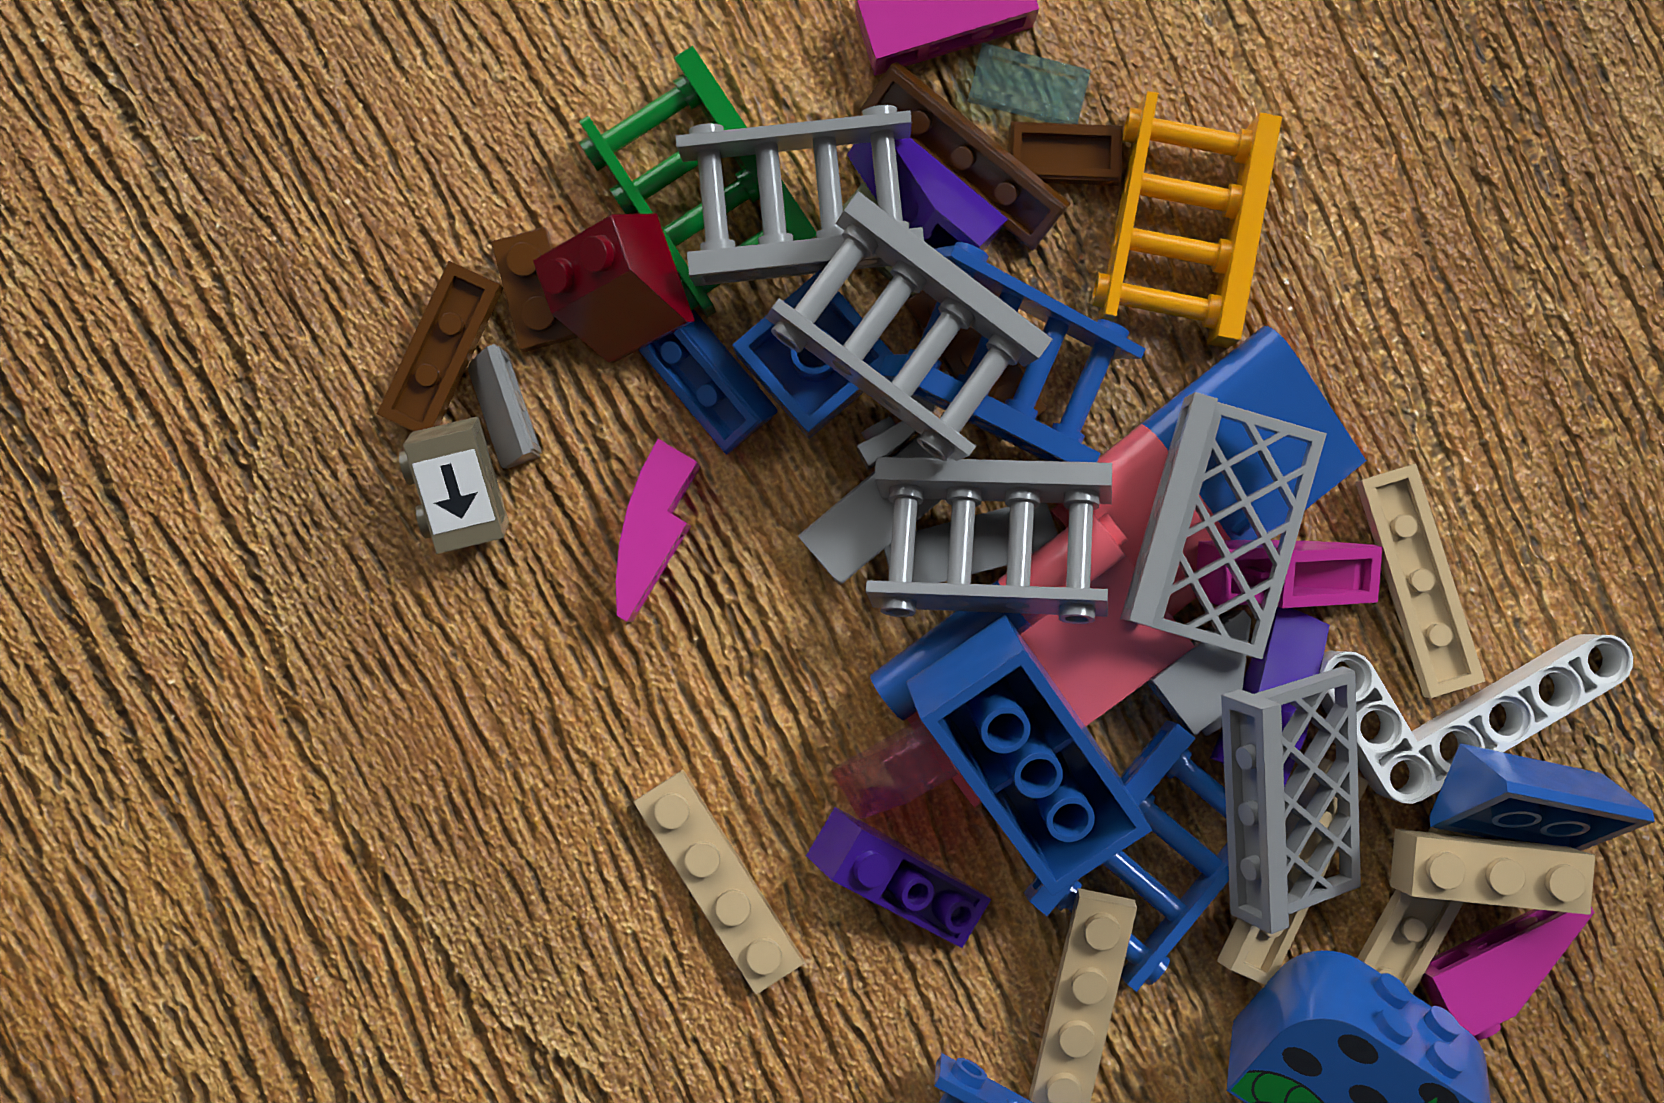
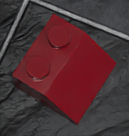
[533,213,695,363]

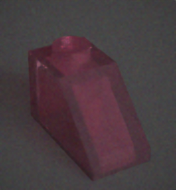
[831,719,958,819]

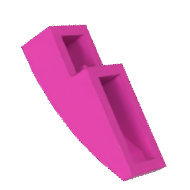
[616,439,701,622]
[1195,540,1383,608]

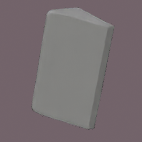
[468,344,542,469]

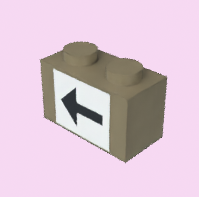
[399,416,509,554]

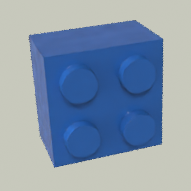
[732,270,894,439]

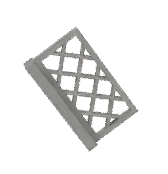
[1120,392,1327,659]
[1221,666,1361,934]

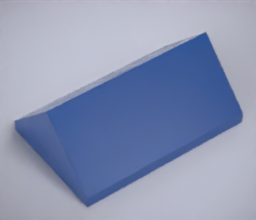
[1429,743,1655,851]

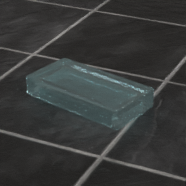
[968,43,1091,124]

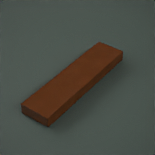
[860,61,1071,251]

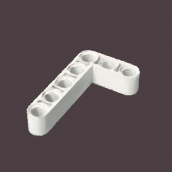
[1320,634,1633,804]

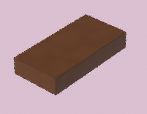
[1008,122,1123,186]

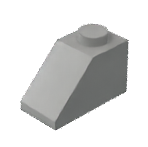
[1146,610,1251,736]

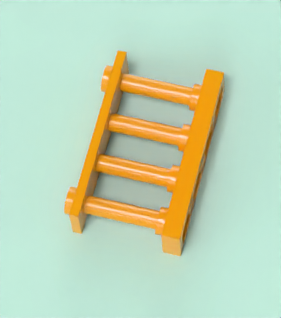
[1091,91,1282,349]

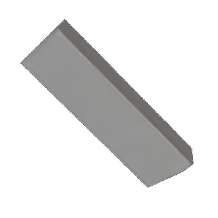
[798,434,953,585]
[884,502,1058,583]

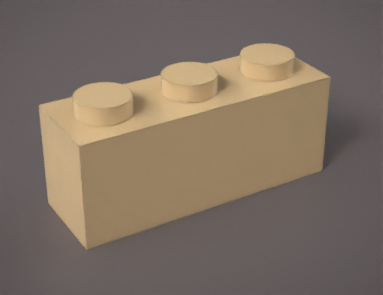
[1390,829,1595,915]

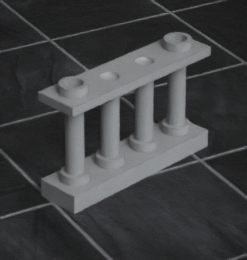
[675,105,924,286]
[766,191,1053,461]
[866,457,1112,624]

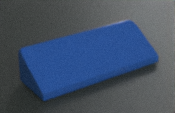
[639,309,778,455]

